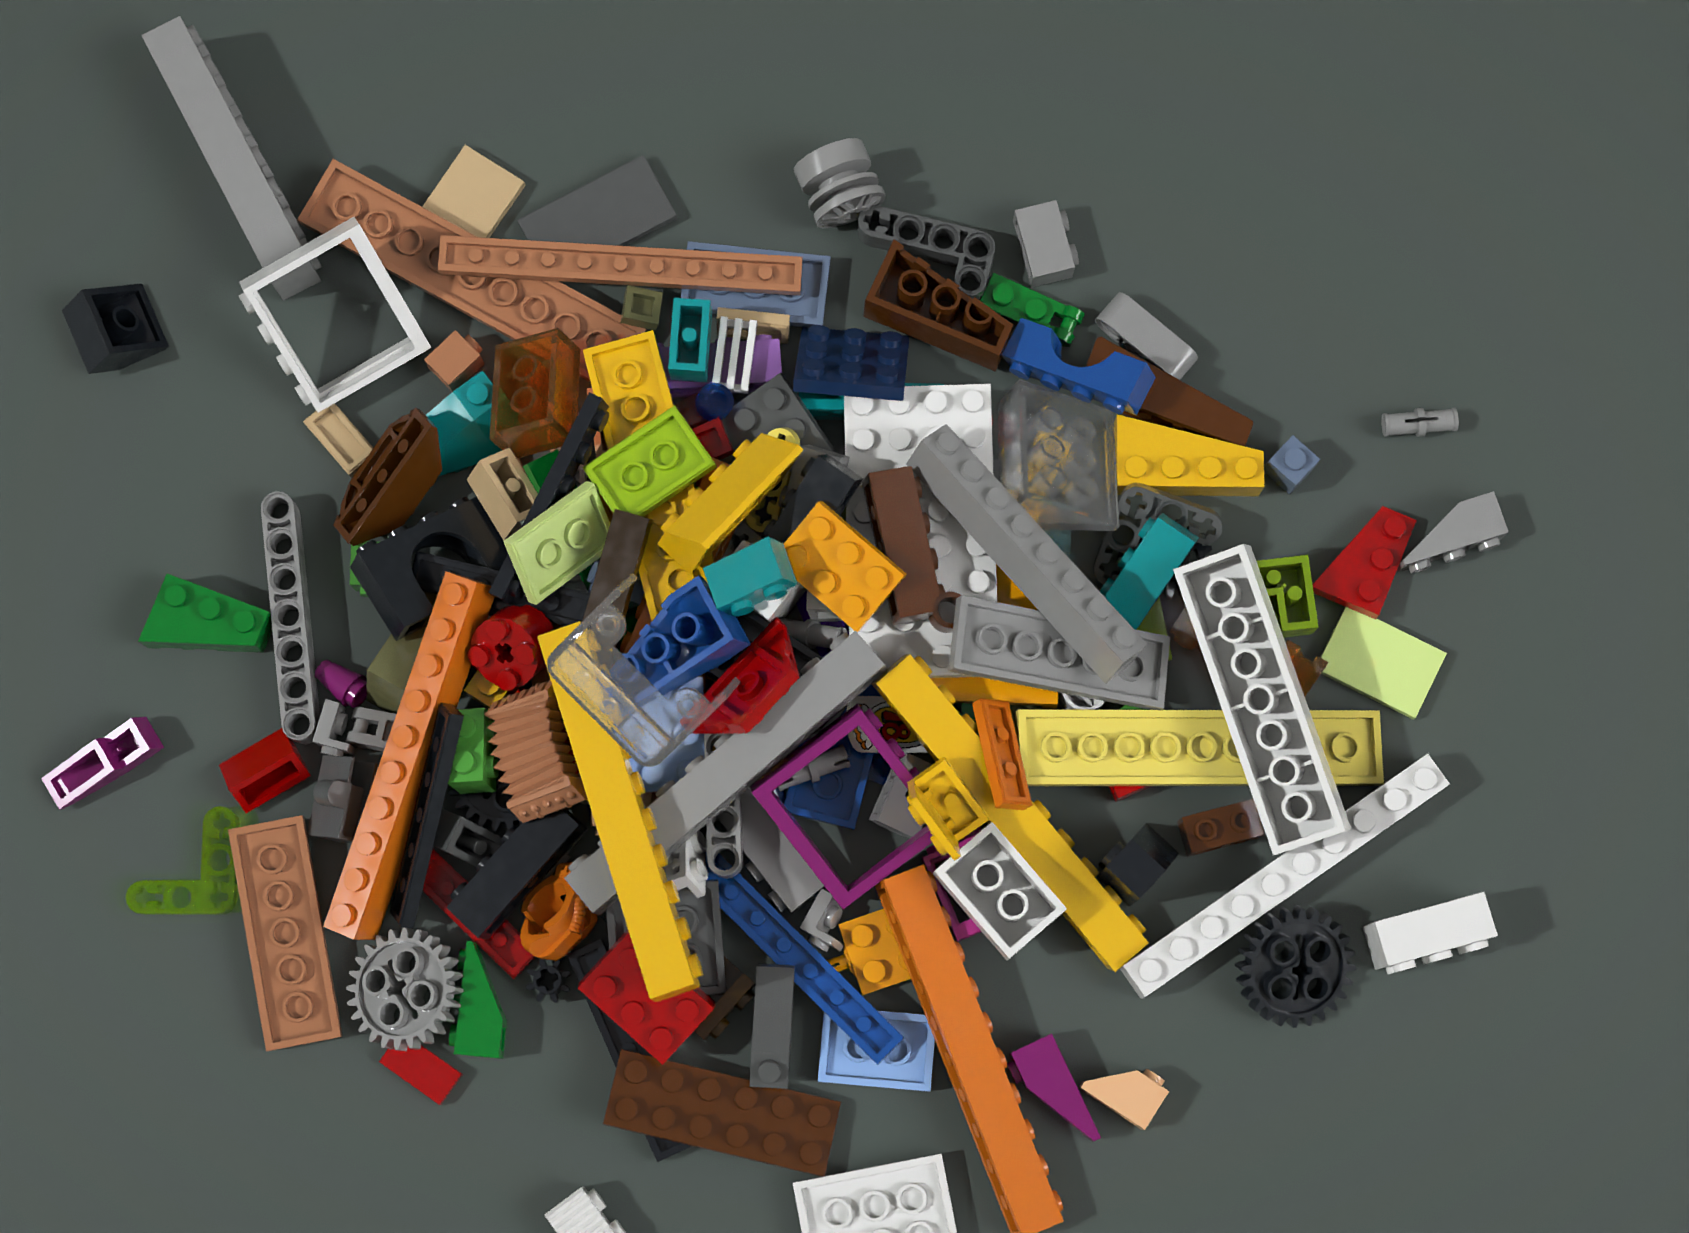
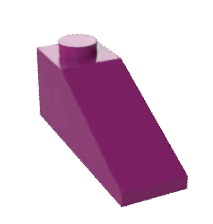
[1007,1034,1101,1141]

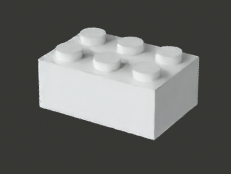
[933,822,1067,961]
[1362,892,1498,974]

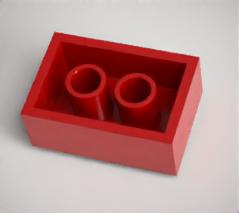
[578,930,715,1065]

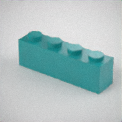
[1100,513,1199,630]

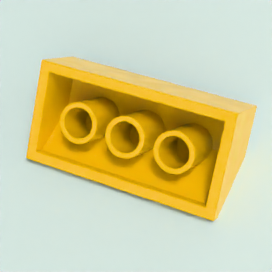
[658,433,804,575]

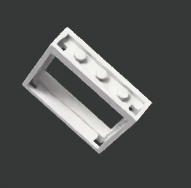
[238,217,432,413]

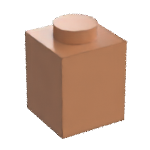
[424,330,485,392]

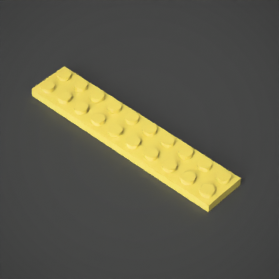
[1015,709,1384,786]

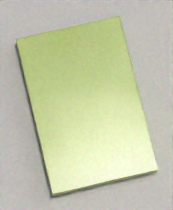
[503,481,610,605]
[1314,607,1447,720]

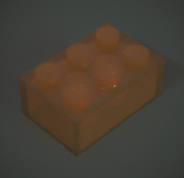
[490,328,581,459]

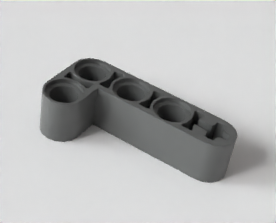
[858,205,995,301]

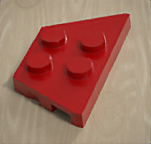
[678,617,800,734]

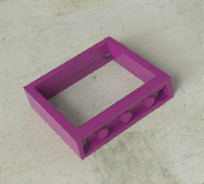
[750,703,933,909]

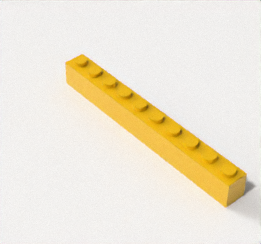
[537,621,703,1002]
[872,654,1149,972]

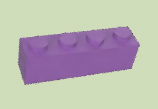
[658,335,782,398]

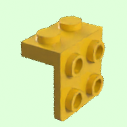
[906,757,989,861]

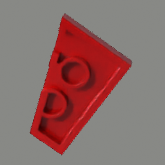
[1312,506,1417,619]

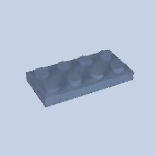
[681,241,831,327]

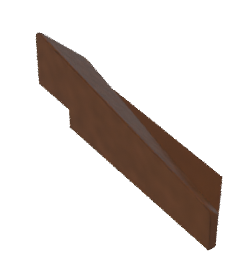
[1086,337,1253,446]

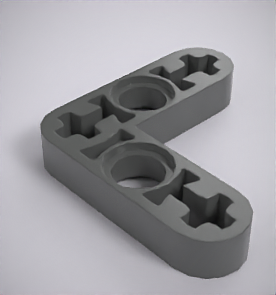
[1094,483,1222,584]

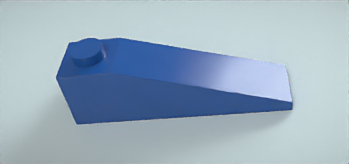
[607,575,751,717]

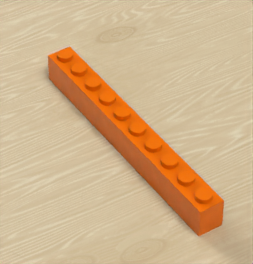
[323,571,495,940]
[875,864,1064,1233]

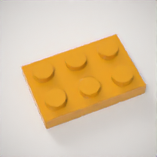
[784,501,907,632]

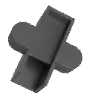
[307,755,378,843]

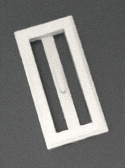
[711,316,757,394]

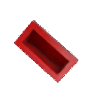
[219,728,311,813]

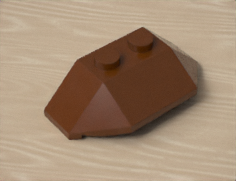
[333,408,442,546]

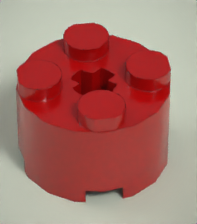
[468,604,553,690]

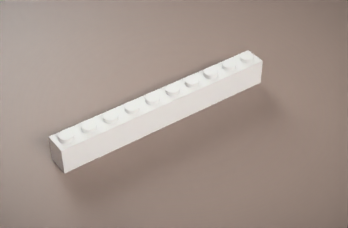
[1120,754,1450,999]

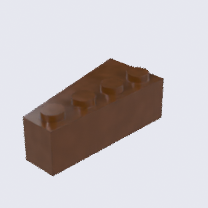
[863,239,1013,372]

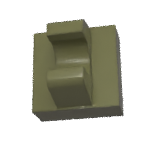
[620,285,663,331]

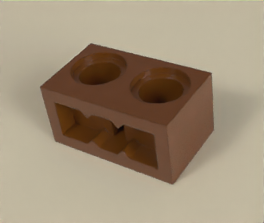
[1177,799,1264,857]

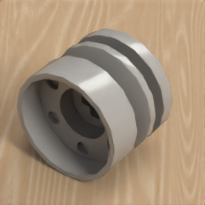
[794,138,886,229]

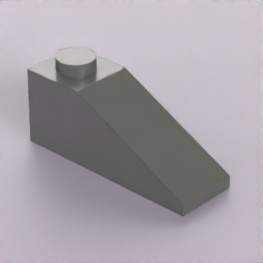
[750,963,795,1089]

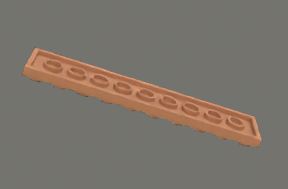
[297,159,647,382]

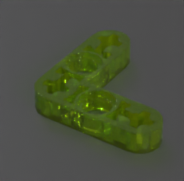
[126,806,240,915]

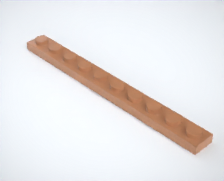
[438,235,803,296]

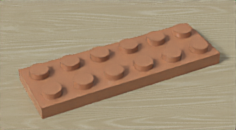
[228,815,343,1051]

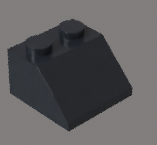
[62,283,169,374]

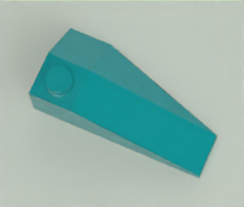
[426,370,529,476]

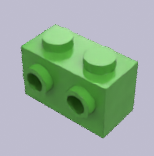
[448,708,499,794]

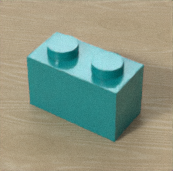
[668,298,712,382]
[703,537,798,616]

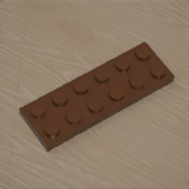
[602,1049,841,1177]

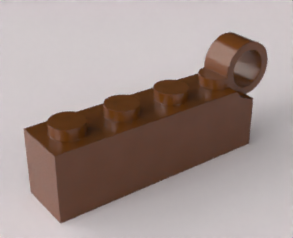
[862,466,961,633]

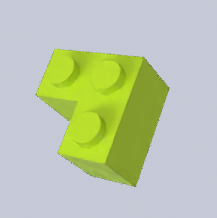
[1257,555,1319,638]

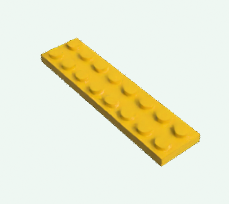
[583,330,714,622]

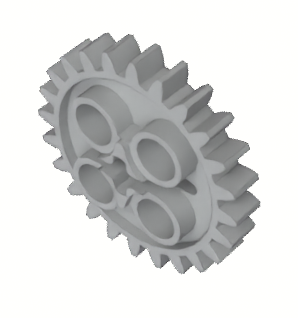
[346,927,464,1051]

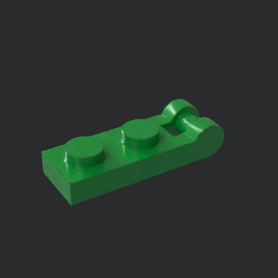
[981,273,1085,347]

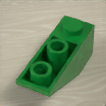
[449,941,507,1059]

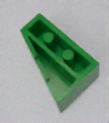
[138,573,272,653]

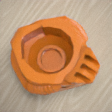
[520,862,598,961]

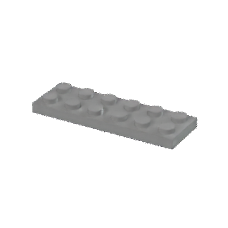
[948,595,1170,710]

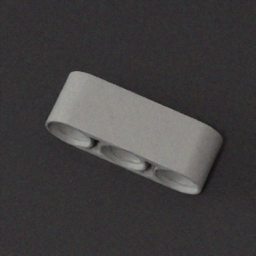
[1095,292,1198,380]

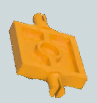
[827,909,911,996]

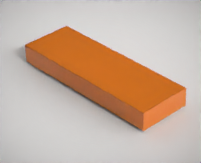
[972,698,1032,810]

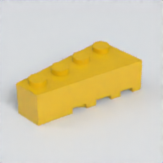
[1113,414,1264,496]

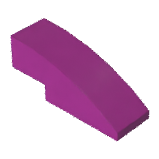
[41,717,164,810]

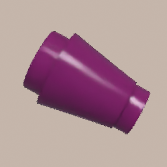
[314,659,367,708]

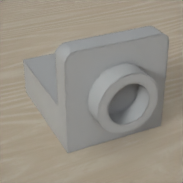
[312,699,356,756]
[800,889,844,952]

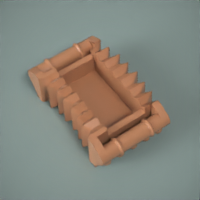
[485,680,588,823]

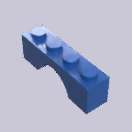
[1002,318,1156,415]

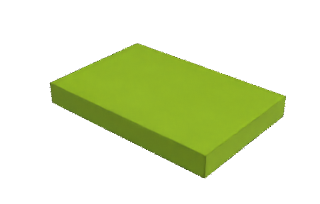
[582,405,717,517]

